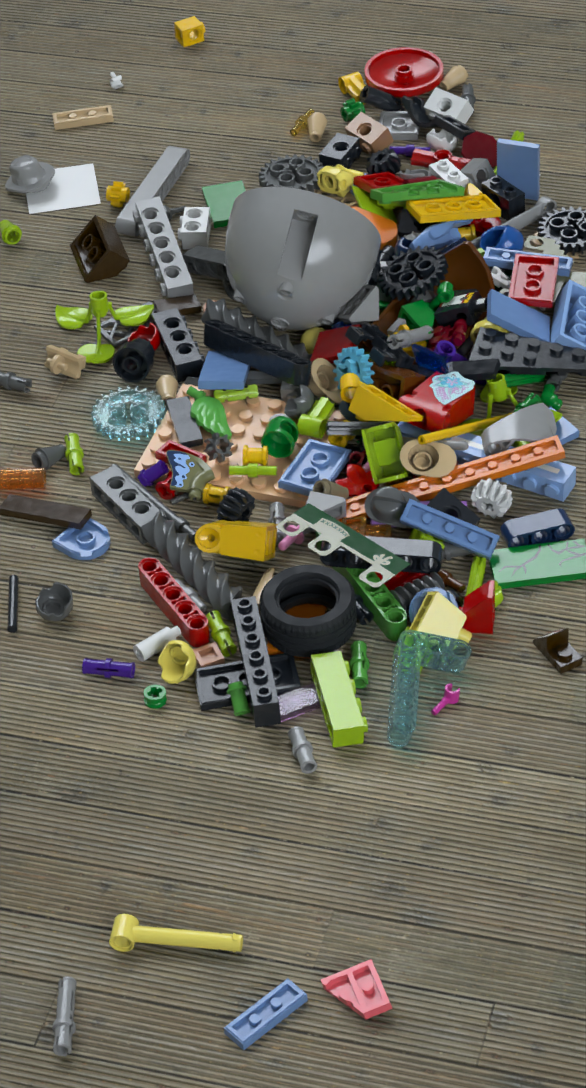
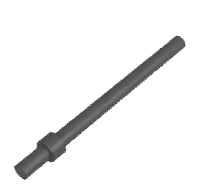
[111,464,196,541]

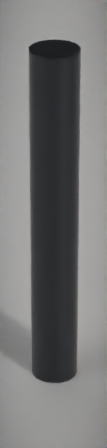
[7,575,19,633]

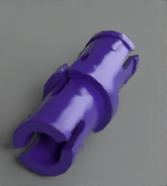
[82,658,135,679]

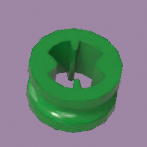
[143,684,167,709]

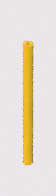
[418,412,513,445]

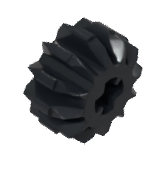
[365,148,402,175]
[217,487,255,522]

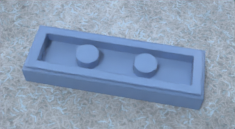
[224,978,308,1050]

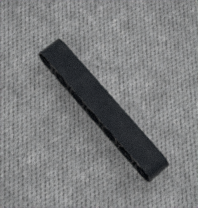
[203,320,312,387]

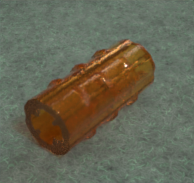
[0,467,46,491]

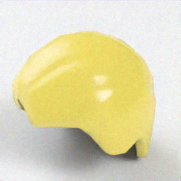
[158,640,197,684]

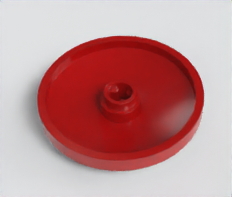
[364,47,444,97]

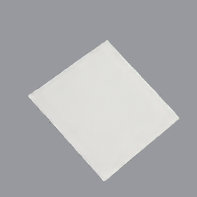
[26,163,101,214]

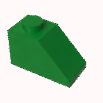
[397,299,435,351]

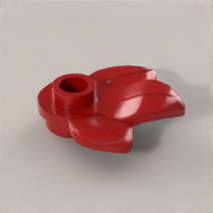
[335,464,380,497]

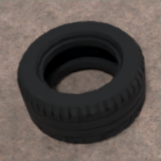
[260,565,357,658]

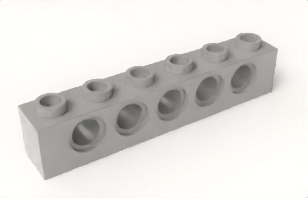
[133,196,194,298]

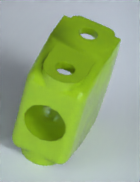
[361,422,409,485]

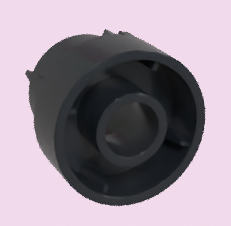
[113,338,155,382]

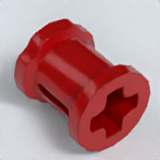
[155,471,176,500]

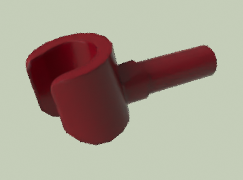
[348,450,367,466]

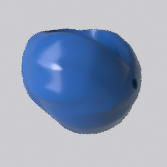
[479,225,524,251]

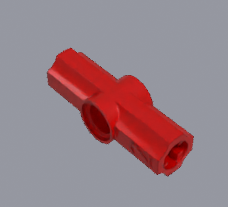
[411,148,471,170]

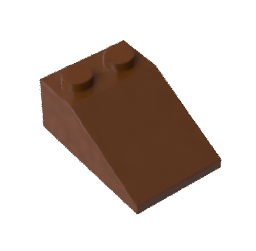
[368,361,425,422]

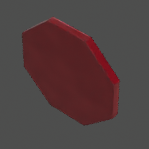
[461,131,497,168]

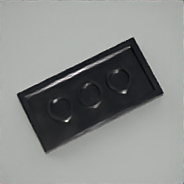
[193,653,302,711]

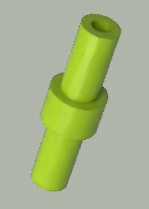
[229,463,277,478]

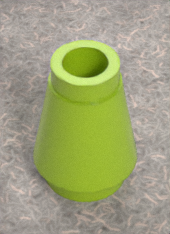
[0,220,22,245]

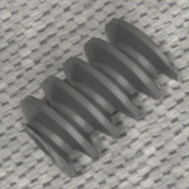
[389,571,445,617]

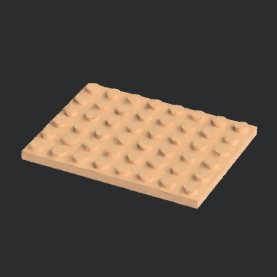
[134,383,347,508]

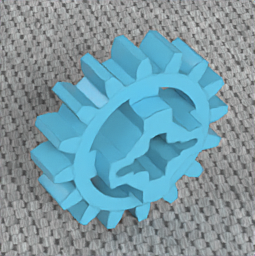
[333,346,375,389]

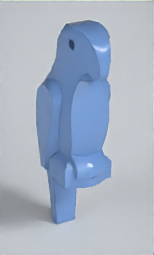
[409,219,473,251]

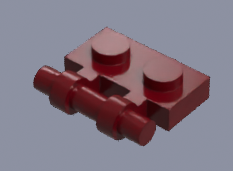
[426,318,467,357]

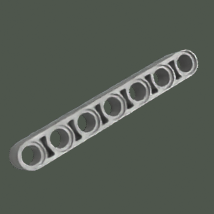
[115,146,190,236]

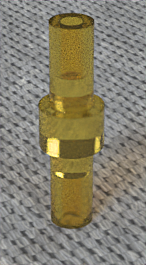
[290,108,315,136]

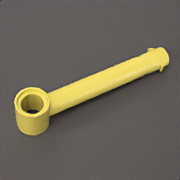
[109,914,243,952]

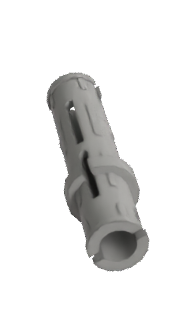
[387,325,433,349]
[52,976,77,1056]

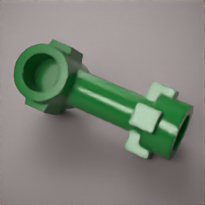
[426,281,454,313]

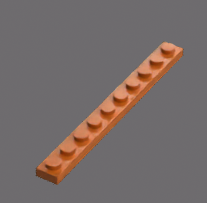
[338,435,566,525]

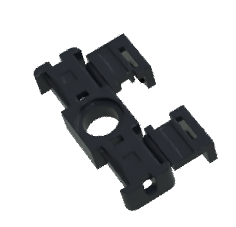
[345,323,415,369]

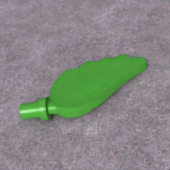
[187,386,232,440]

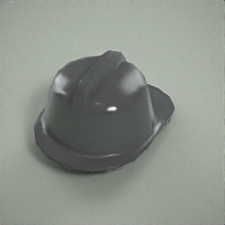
[365,486,420,528]

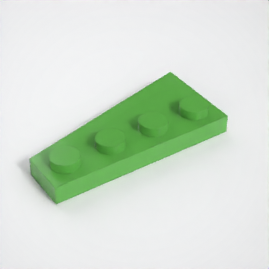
[370,179,465,204]

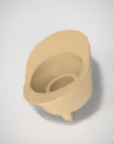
[308,358,343,404]
[400,439,457,478]

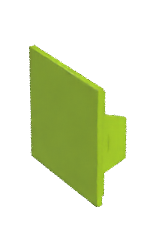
[351,185,397,223]

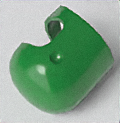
[261,416,299,458]

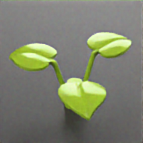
[55,291,154,364]
[462,373,563,437]

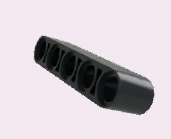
[320,536,443,574]

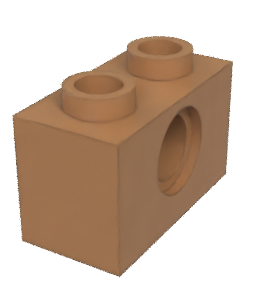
[345,112,394,154]

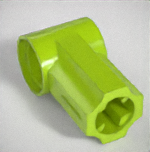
[297,397,335,439]

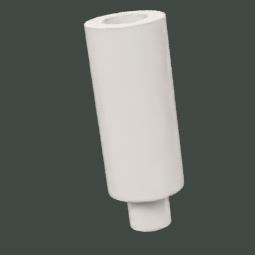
[133,626,181,662]

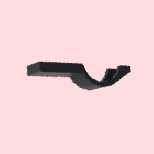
[402,96,476,140]

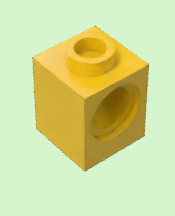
[174,16,205,47]

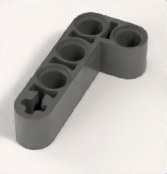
[182,245,235,300]

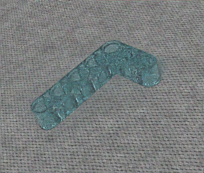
[387,630,472,748]

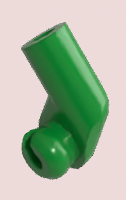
[540,384,563,411]

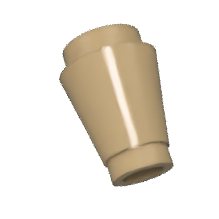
[439,65,468,91]
[307,112,327,142]
[156,375,178,407]

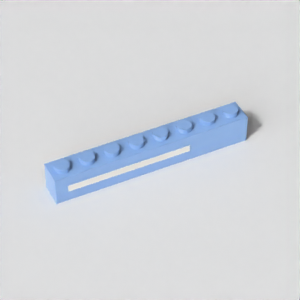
[398,421,576,502]

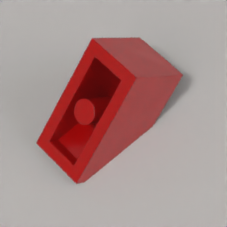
[459,580,495,634]

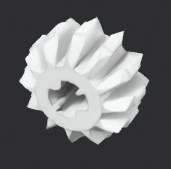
[471,478,513,519]

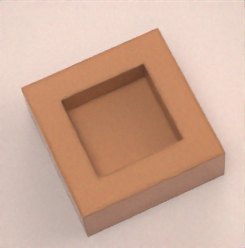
[193,642,225,668]

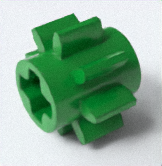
[340,98,365,122]

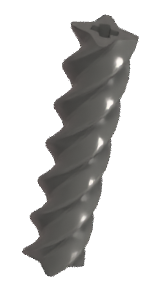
[201,299,312,365]
[141,511,243,621]

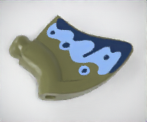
[166,450,215,501]

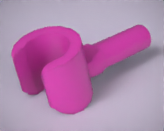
[431,683,460,715]

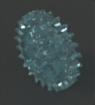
[91,386,166,442]

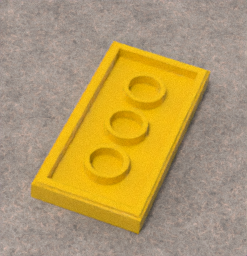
[406,194,501,224]

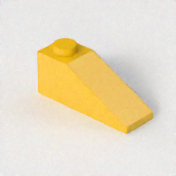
[348,384,423,422]

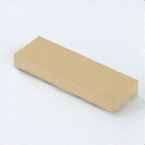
[52,105,114,130]

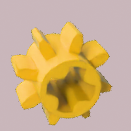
[106,181,130,207]

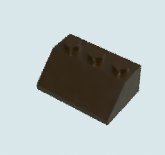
[70,215,130,283]

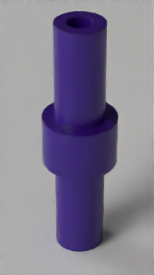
[389,144,431,157]

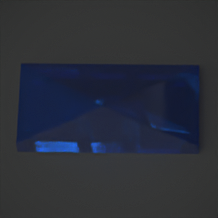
[411,344,452,375]

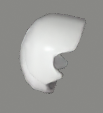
[426,128,459,152]

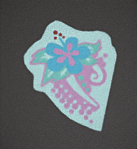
[429,372,475,405]

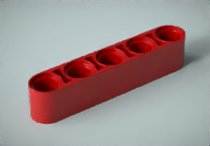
[138,557,210,648]

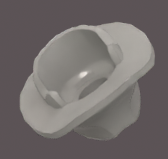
[5,155,55,193]

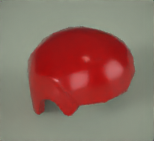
[128,323,161,351]

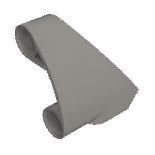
[481,402,557,456]

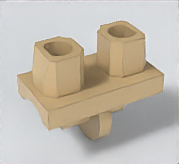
[44,345,86,379]

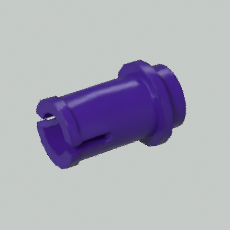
[138,460,169,487]

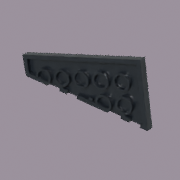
[469,327,586,376]

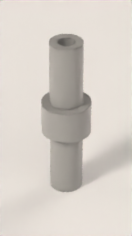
[175,578,207,613]

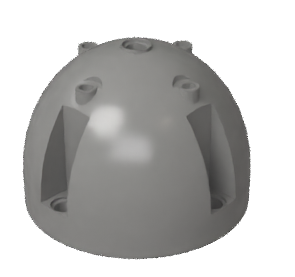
[225,187,381,331]

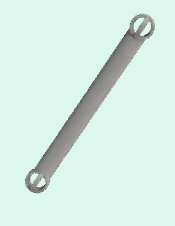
[470,196,557,249]

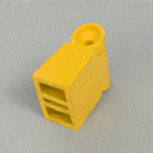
[195,520,277,562]

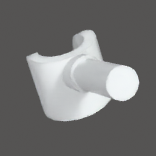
[110,72,123,90]

